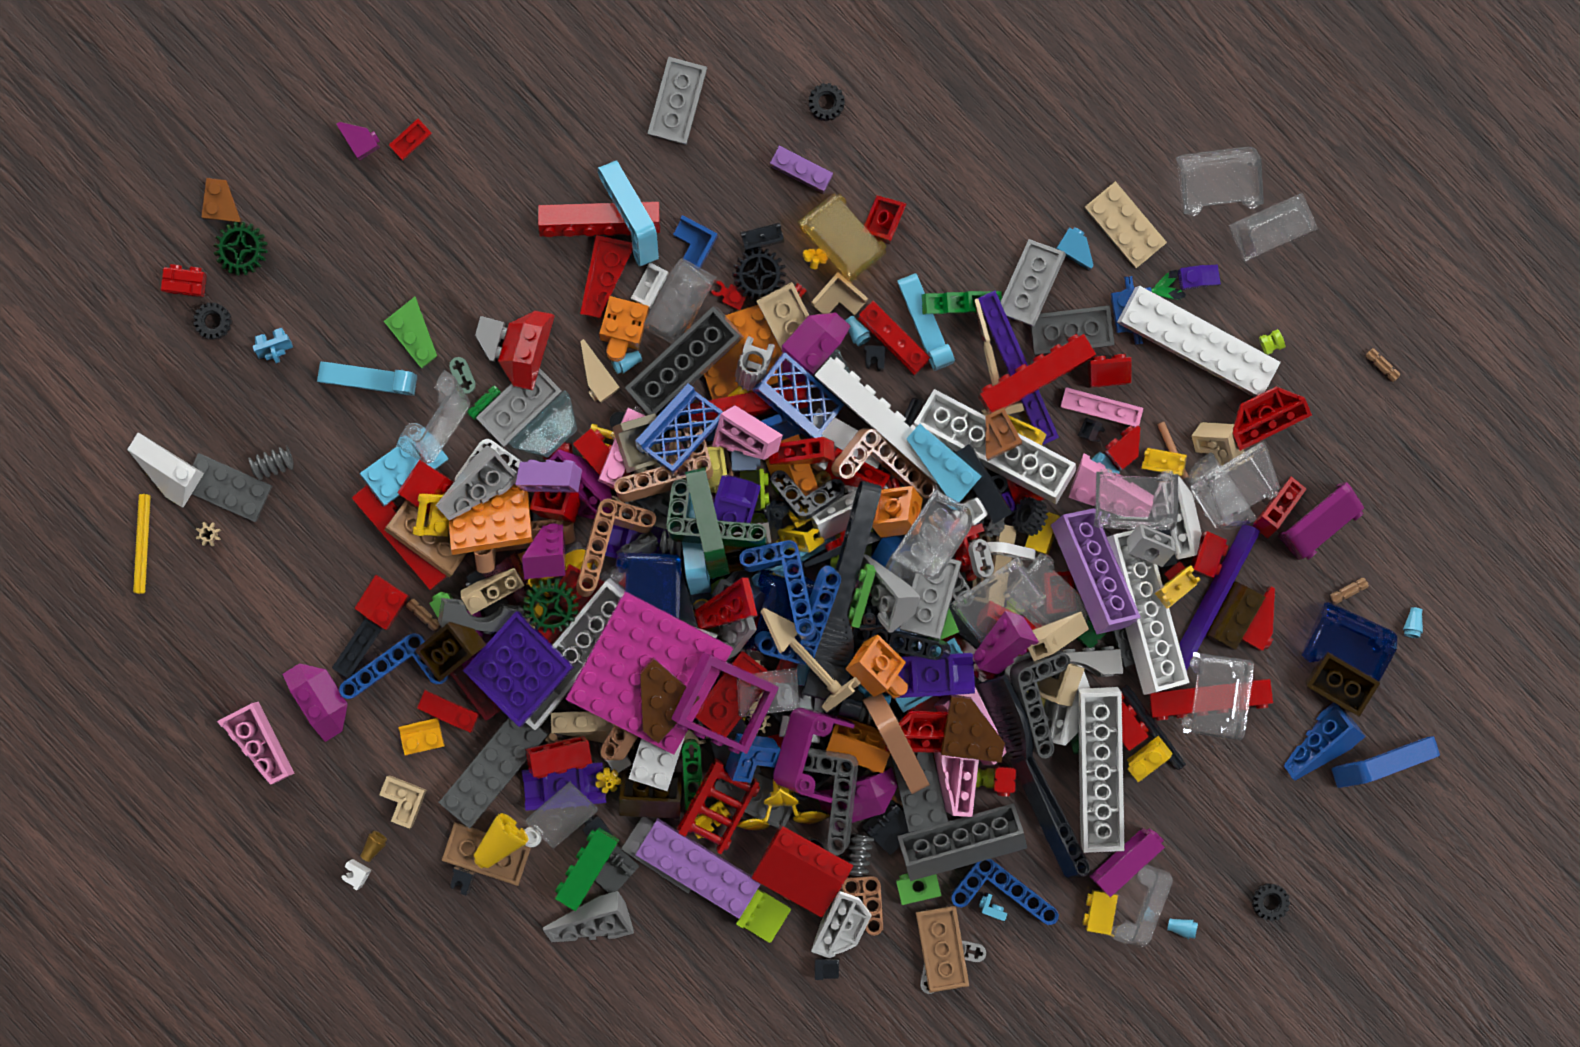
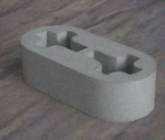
[968,539,994,578]

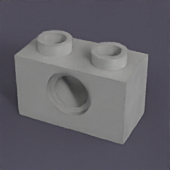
[1126,524,1176,567]

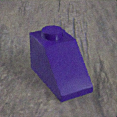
[1178,265,1221,290]

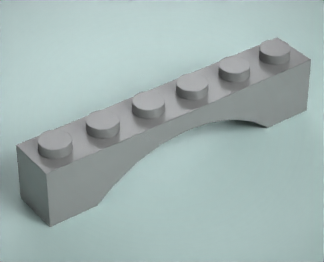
[1000,646,1123,683]

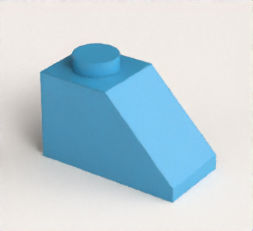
[1057,227,1093,271]

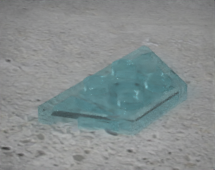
[509,390,577,457]

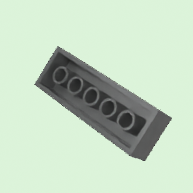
[625,306,744,417]
[438,718,549,829]
[897,803,1027,881]

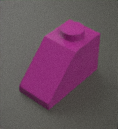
[336,122,380,160]

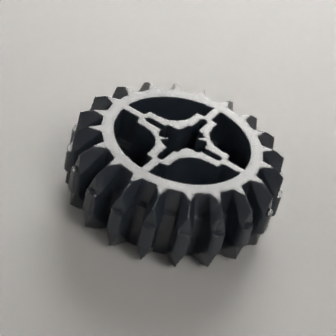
[732,247,787,301]

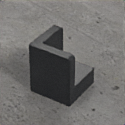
[815,958,839,980]

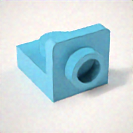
[979,893,1007,921]

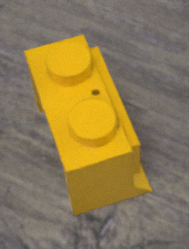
[1127,736,1173,782]

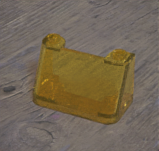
[797,193,887,284]

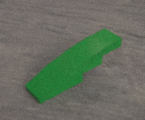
[921,291,1002,315]

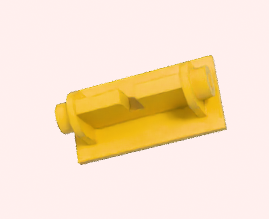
[694,801,731,839]

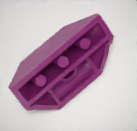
[782,313,851,383]
[549,450,613,519]
[283,663,348,742]
[816,767,898,823]

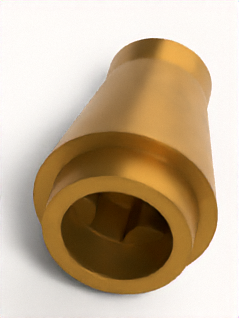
[360,831,387,862]

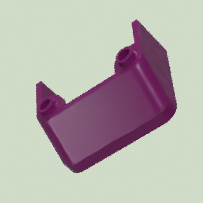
[1277,482,1364,560]
[773,707,854,803]

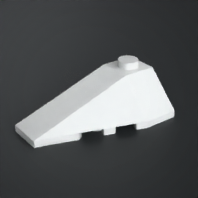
[127,433,204,507]

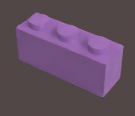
[770,146,833,194]
[516,460,582,492]

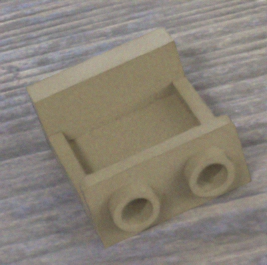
[612,413,670,474]

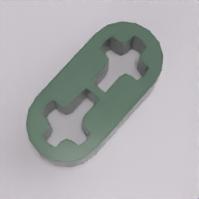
[449,357,476,394]

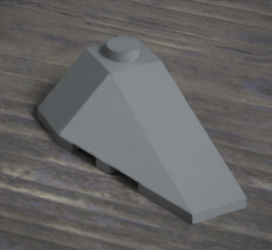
[436,445,517,520]
[859,554,920,632]
[543,891,634,942]

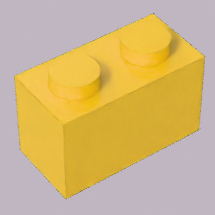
[1083,889,1118,935]

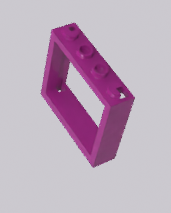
[671,652,779,754]
[1089,827,1165,897]

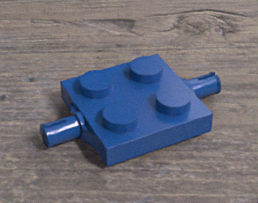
[1110,276,1152,345]

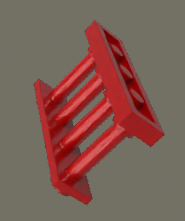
[858,301,930,376]
[677,758,760,854]

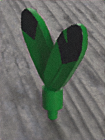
[1151,270,1186,300]

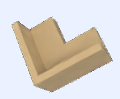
[811,272,868,316]
[1192,422,1245,471]
[1028,663,1085,707]
[380,775,427,829]

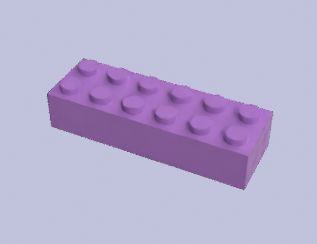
[1051,508,1141,634]
[636,818,760,918]

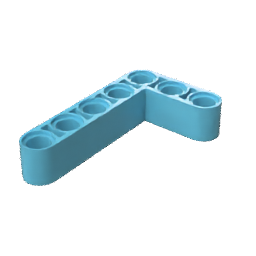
[597,161,659,266]
[897,273,955,371]
[317,362,417,396]
[677,489,711,595]

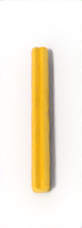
[133,494,150,594]

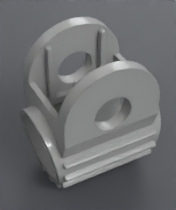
[735,336,775,391]

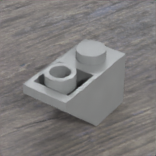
[475,316,507,362]

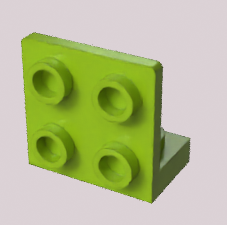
[740,469,769,511]
[736,888,791,943]

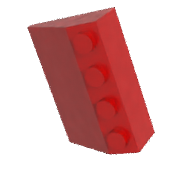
[751,825,854,917]

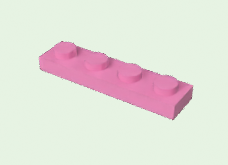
[1060,388,1144,427]
[598,408,645,488]

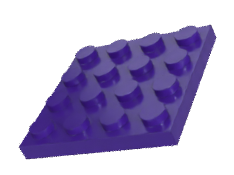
[463,611,575,727]

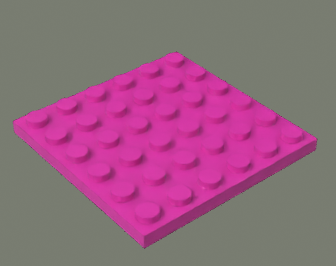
[566,591,733,755]

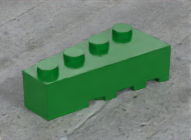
[555,828,619,911]

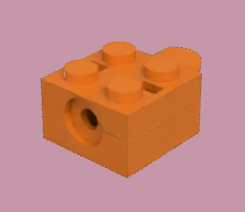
[599,296,649,362]
[872,486,923,537]
[846,635,908,699]

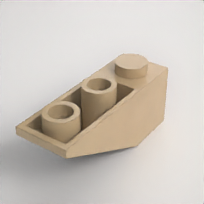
[461,568,525,615]
[1028,612,1089,661]

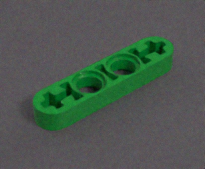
[682,738,702,816]

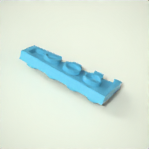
[907,423,982,507]

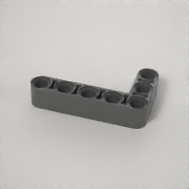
[1010,650,1070,759]
[803,748,858,855]

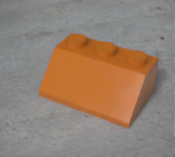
[765,434,818,501]
[826,715,890,773]

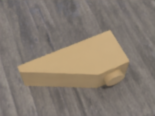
[580,339,620,403]

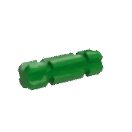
[467,386,501,420]

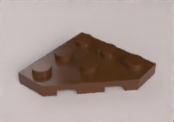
[640,657,700,744]
[941,695,1005,763]

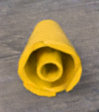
[474,813,529,868]

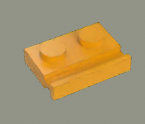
[398,718,445,755]

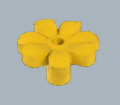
[803,248,828,269]
[595,768,621,793]

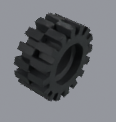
[809,83,845,121]
[193,303,232,340]
[1012,497,1048,536]
[1252,883,1290,921]

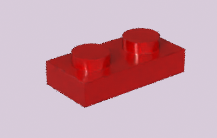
[389,118,432,160]

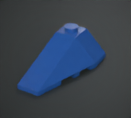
[1284,702,1366,780]

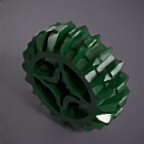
[213,221,268,276]
[523,578,579,633]

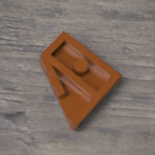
[201,178,241,223]
[985,407,1022,461]

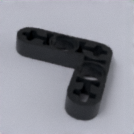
[770,470,845,520]

